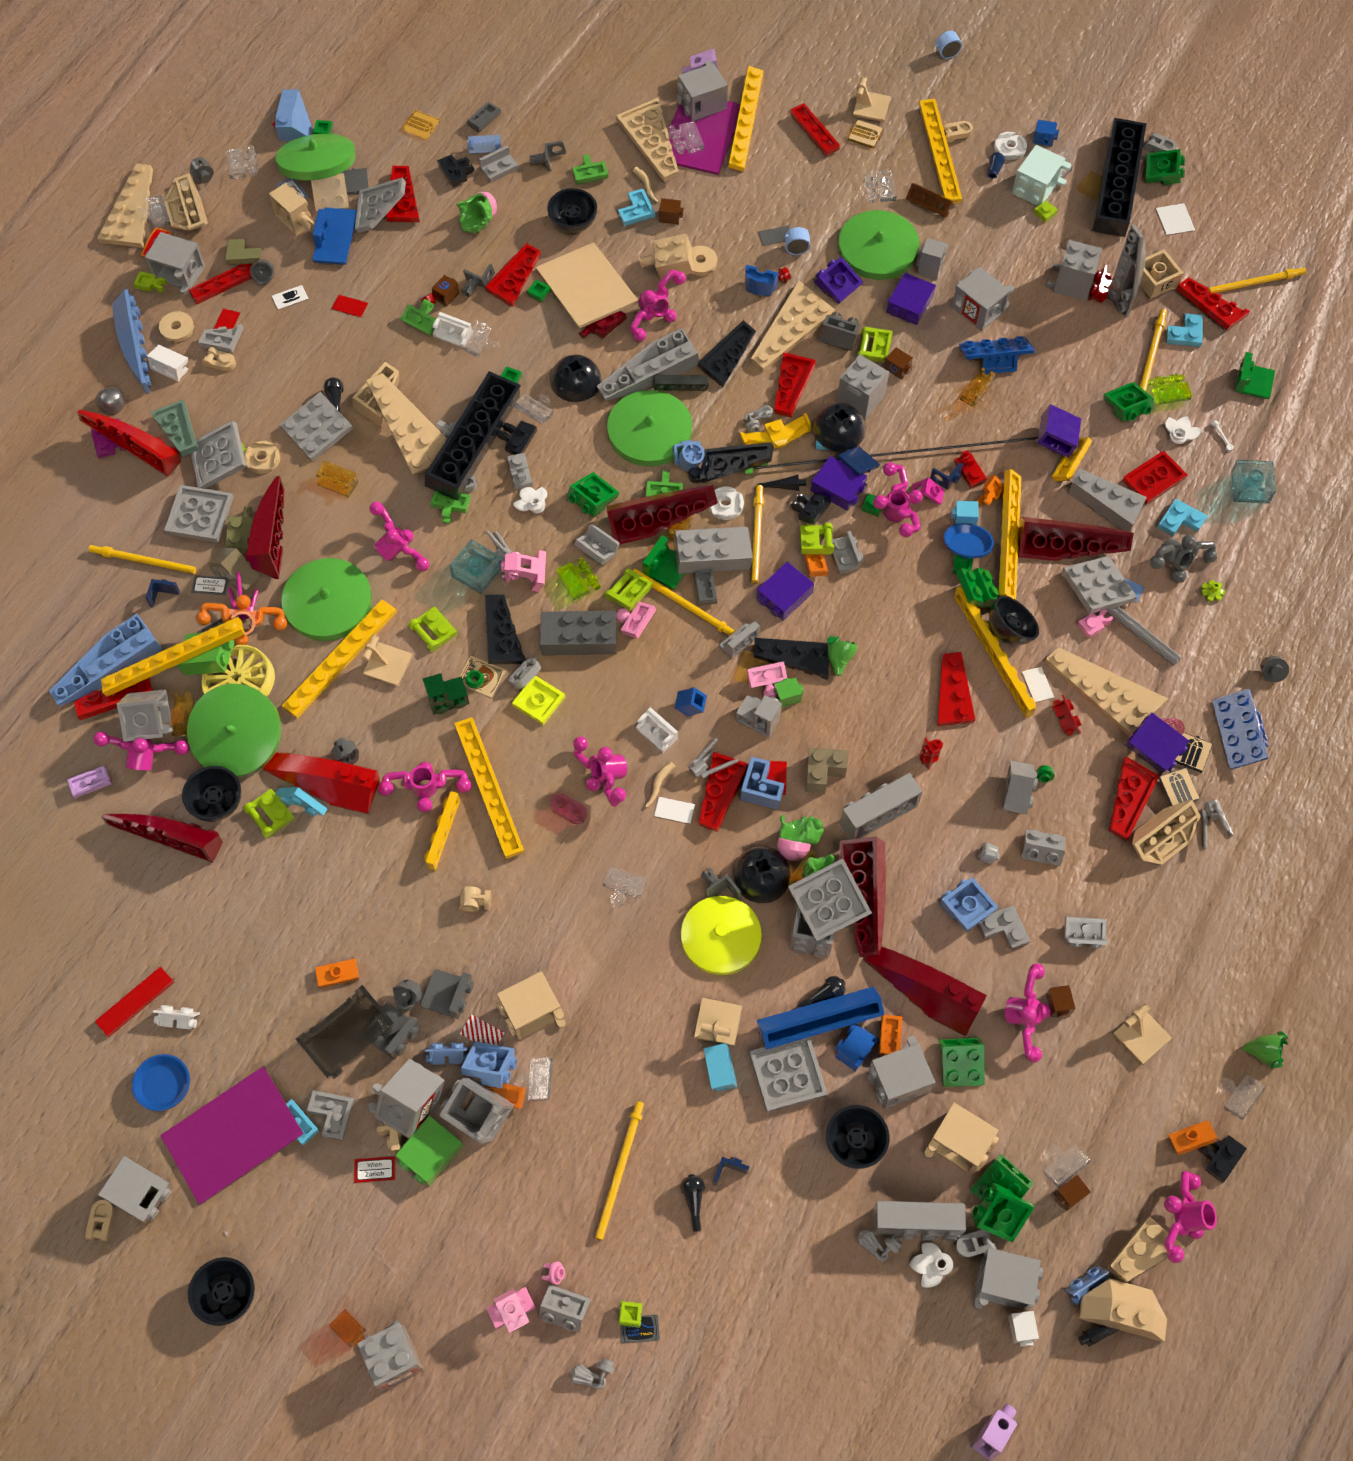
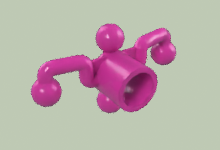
[630,270,686,342]
[873,462,923,538]
[369,501,430,572]
[93,731,189,770]
[573,736,627,807]
[378,762,472,813]
[1005,963,1051,1063]
[1164,1171,1217,1263]

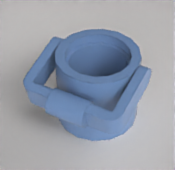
[672,440,705,471]

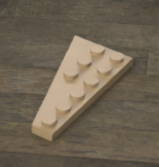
[616,98,679,182]
[97,163,153,248]
[751,281,836,372]
[366,373,447,476]
[1045,647,1168,737]

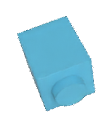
[951,501,979,525]

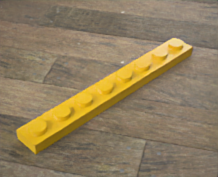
[728,66,763,172]
[919,99,962,204]
[998,469,1021,600]
[954,586,1036,718]
[282,599,397,719]
[101,617,244,697]
[454,717,524,859]

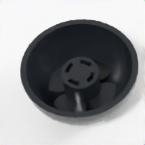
[547,188,597,234]
[550,354,602,402]
[813,403,866,452]
[989,596,1039,646]
[182,766,242,822]
[732,846,791,903]
[826,1105,890,1169]
[188,1257,255,1326]

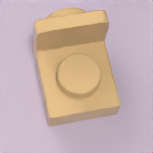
[377,1123,403,1155]

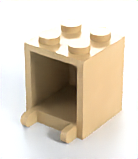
[496,971,566,1041]
[924,1102,999,1175]

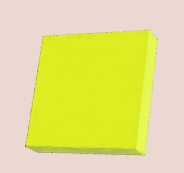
[512,676,565,725]

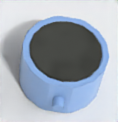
[935,31,962,59]
[784,227,810,255]

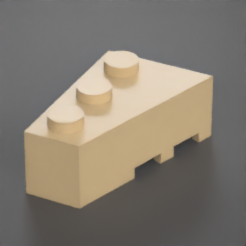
[352,362,399,427]
[1106,1217,1185,1283]

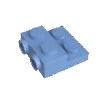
[940,877,998,932]
[461,1041,517,1088]

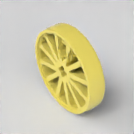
[202,645,275,696]

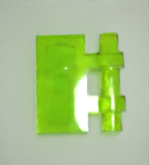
[1149,374,1192,405]
[556,558,601,601]

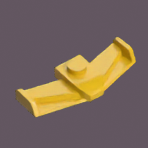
[740,413,812,449]

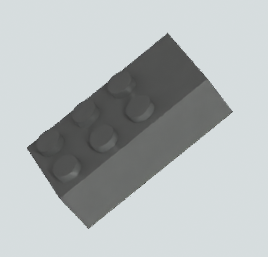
[540,610,617,655]

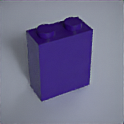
[886,273,936,325]
[1037,404,1081,458]
[811,456,868,511]
[756,562,814,621]
[1125,712,1189,773]

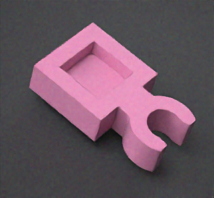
[1077,610,1113,639]

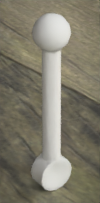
[1212,420,1234,452]

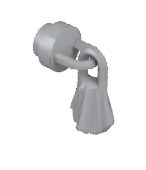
[745,405,773,433]
[858,1230,902,1261]
[570,1358,615,1389]

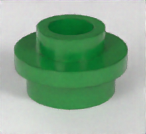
[465,670,485,689]
[1036,765,1055,783]

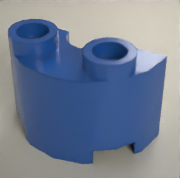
[745,264,779,297]
[835,1024,879,1072]

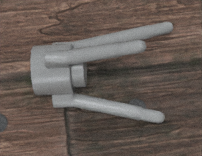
[470,531,512,565]
[688,738,739,779]
[1201,800,1234,849]

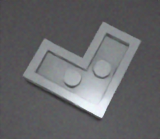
[978,905,1030,950]
[307,1090,355,1141]

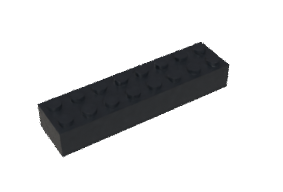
[1092,118,1147,237]
[425,371,521,501]

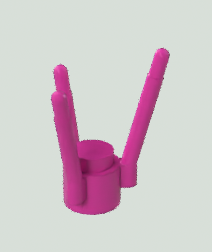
[228,571,258,620]

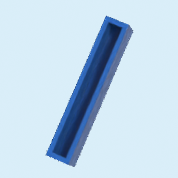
[757,986,884,1050]

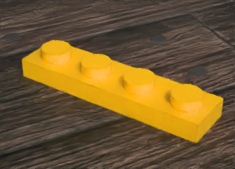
[424,791,460,871]

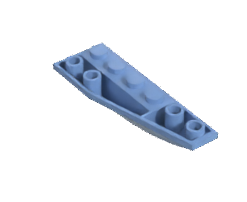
[112,289,151,394]
[49,614,163,706]

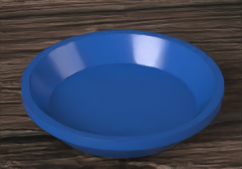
[944,523,994,559]
[132,1054,190,1111]

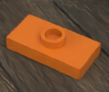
[803,554,828,577]
[315,959,360,989]
[878,1014,902,1056]
[485,1084,526,1109]
[1168,1120,1218,1156]

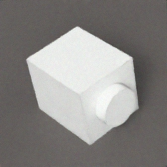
[1008,1311,1039,1347]

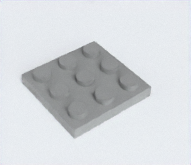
[280,392,354,462]
[191,420,247,489]
[164,485,234,543]
[1061,556,1137,614]
[788,858,872,942]
[749,1037,828,1113]

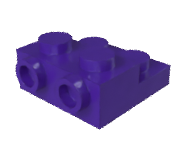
[814,257,863,305]

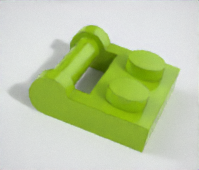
[857,327,893,362]
[800,523,835,555]
[604,568,653,612]
[408,606,458,652]
[242,788,295,838]

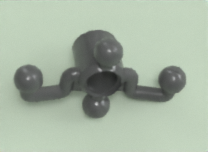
[1150,535,1217,583]

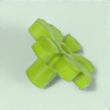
[1201,580,1225,602]

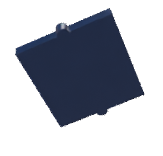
[837,446,880,476]

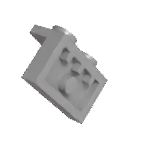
[479,146,519,183]
[832,531,863,575]
[720,621,760,658]
[539,1284,590,1332]

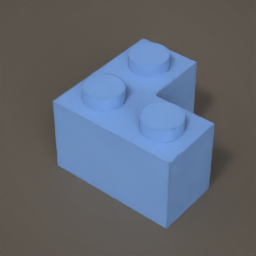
[740,757,784,810]

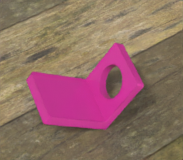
[911,478,944,505]

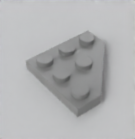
[355,178,406,233]

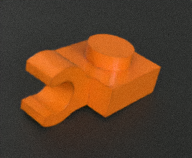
[977,475,1004,507]

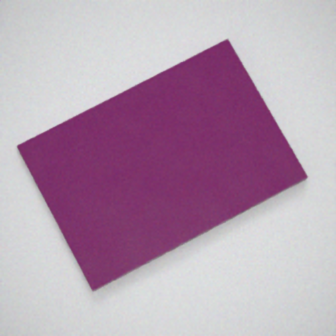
[668,101,740,175]
[160,1066,304,1205]

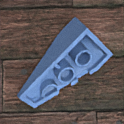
[275,89,312,141]

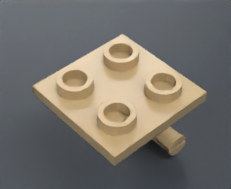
[853,77,891,122]
[311,173,349,211]
[361,635,413,687]
[694,998,742,1046]
[1113,1003,1172,1065]

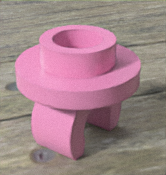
[541,1262,565,1284]

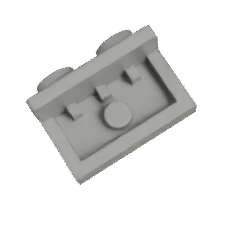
[574,524,619,565]
[1022,829,1065,866]
[1064,916,1108,948]

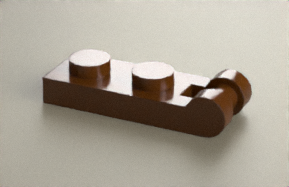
[906,183,954,217]

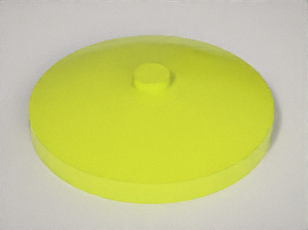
[681,896,762,975]

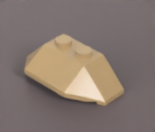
[164,173,208,231]
[1132,800,1201,865]
[1079,1278,1167,1342]

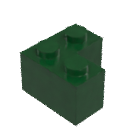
[422,673,470,715]

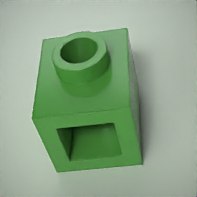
[774,678,804,708]

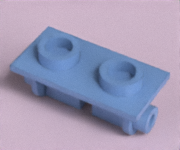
[468,135,501,154]
[425,1042,469,1065]
[1064,1267,1110,1305]

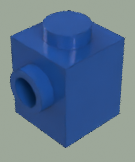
[1033,120,1059,146]
[674,687,707,716]

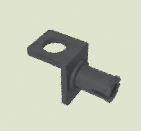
[530,141,566,171]
[461,264,495,297]
[701,868,742,900]

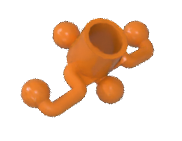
[196,595,288,645]

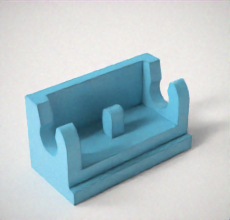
[704,1043,737,1092]

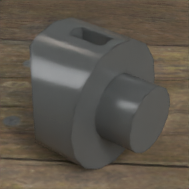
[190,157,214,183]
[250,259,275,285]
[1260,656,1289,683]
[331,738,359,764]
[393,979,422,1011]

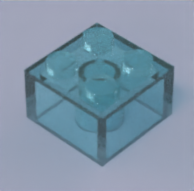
[1231,460,1276,504]
[449,539,502,594]

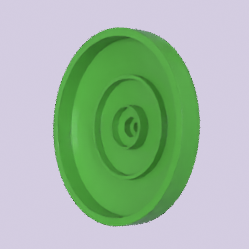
[275,134,356,181]
[838,210,919,280]
[607,390,692,466]
[281,558,372,641]
[187,684,282,777]

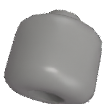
[978,842,1000,864]

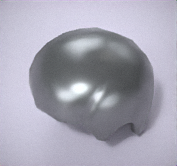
[96,387,125,415]

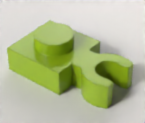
[133,271,167,292]

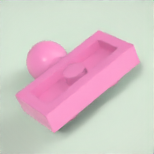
[616,602,656,639]
[746,662,787,698]

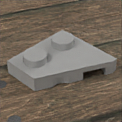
[198,324,244,353]

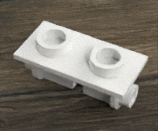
[153,1005,200,1030]

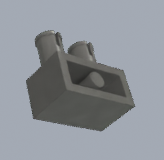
[819,312,860,351]

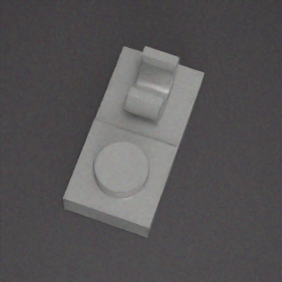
[507,453,533,490]

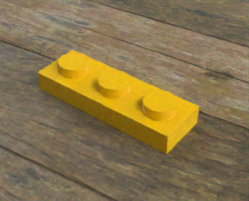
[1052,437,1092,482]

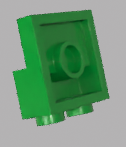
[1146,149,1185,185]
[1104,382,1154,422]
[567,472,620,517]
[956,567,1000,609]
[972,1183,1035,1243]

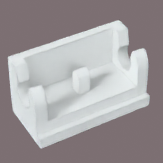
[433,312,472,348]
[147,345,188,382]
[636,707,678,753]

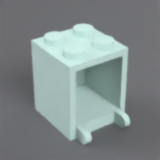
[1012,145,1071,206]

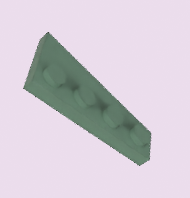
[150,400,199,456]

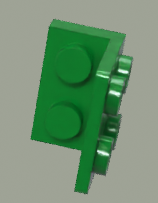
[1235,352,1275,400]
[643,535,686,590]
[938,1038,985,1087]
[970,1154,1034,1201]

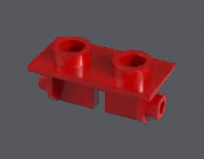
[1089,266,1112,303]
[1052,695,1082,736]
[919,737,943,770]

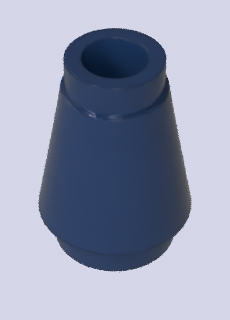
[987,152,1005,179]

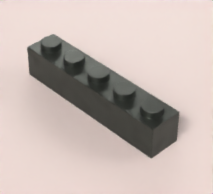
[652,375,709,391]

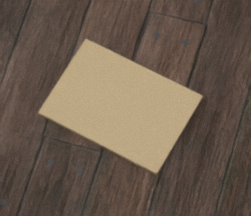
[536,242,639,329]

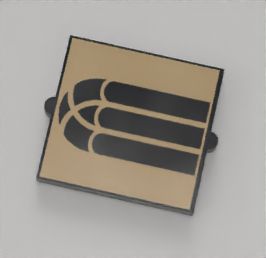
[1174,732,1213,773]

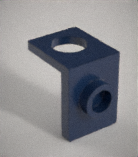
[930,462,963,490]
[146,579,180,607]
[714,1157,750,1186]

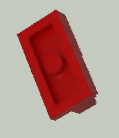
[954,450,987,488]

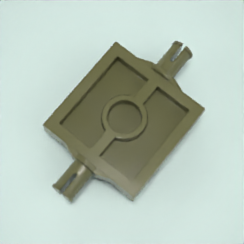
[226,506,254,557]

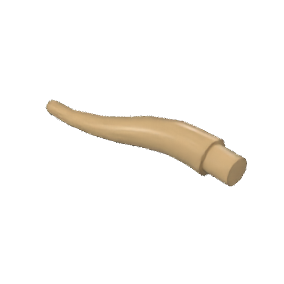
[632,167,658,203]
[645,761,676,808]

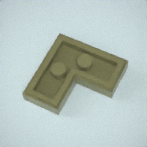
[225,239,262,265]

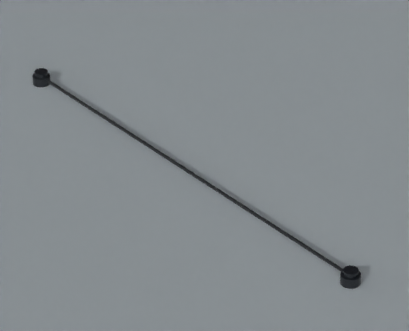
[689,437,1038,483]

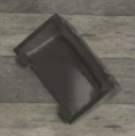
[296,985,394,1079]

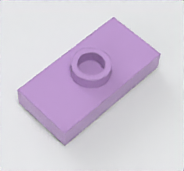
[67,765,112,799]

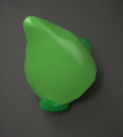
[827,635,858,676]
[1242,1031,1288,1069]

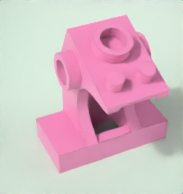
[501,550,546,592]
[486,1287,536,1333]

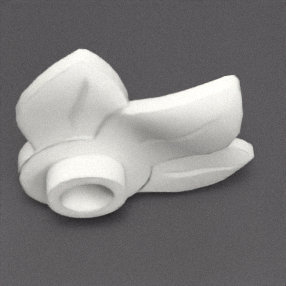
[1165,416,1201,444]
[513,487,547,514]
[909,1243,953,1288]

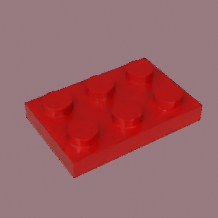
[1122,450,1188,505]

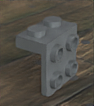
[421,970,474,1019]
[364,1005,421,1060]

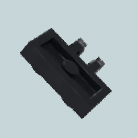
[437,154,474,187]
[497,421,537,455]
[790,493,831,525]
[1198,1135,1247,1183]

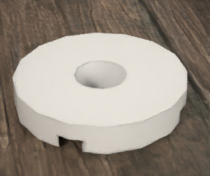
[994,132,1027,160]
[709,486,744,520]

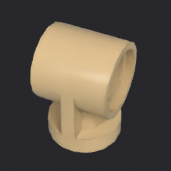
[459,886,491,912]

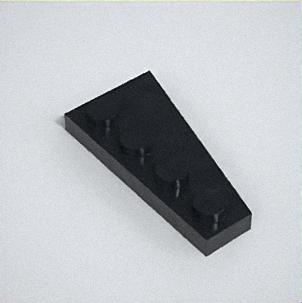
[697,320,756,387]
[700,442,774,483]
[485,595,526,664]
[753,638,829,680]

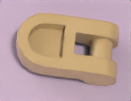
[943,121,973,143]
[202,347,236,371]
[85,1200,115,1241]

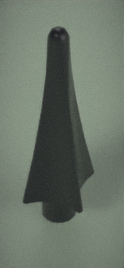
[757,474,806,491]
[1078,1326,1120,1347]

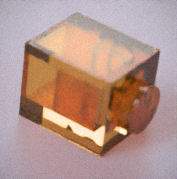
[329,1309,366,1347]

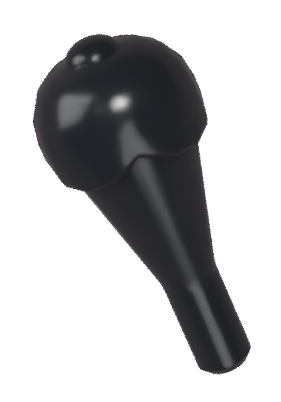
[323,377,344,412]
[798,976,846,1008]
[680,1174,705,1232]

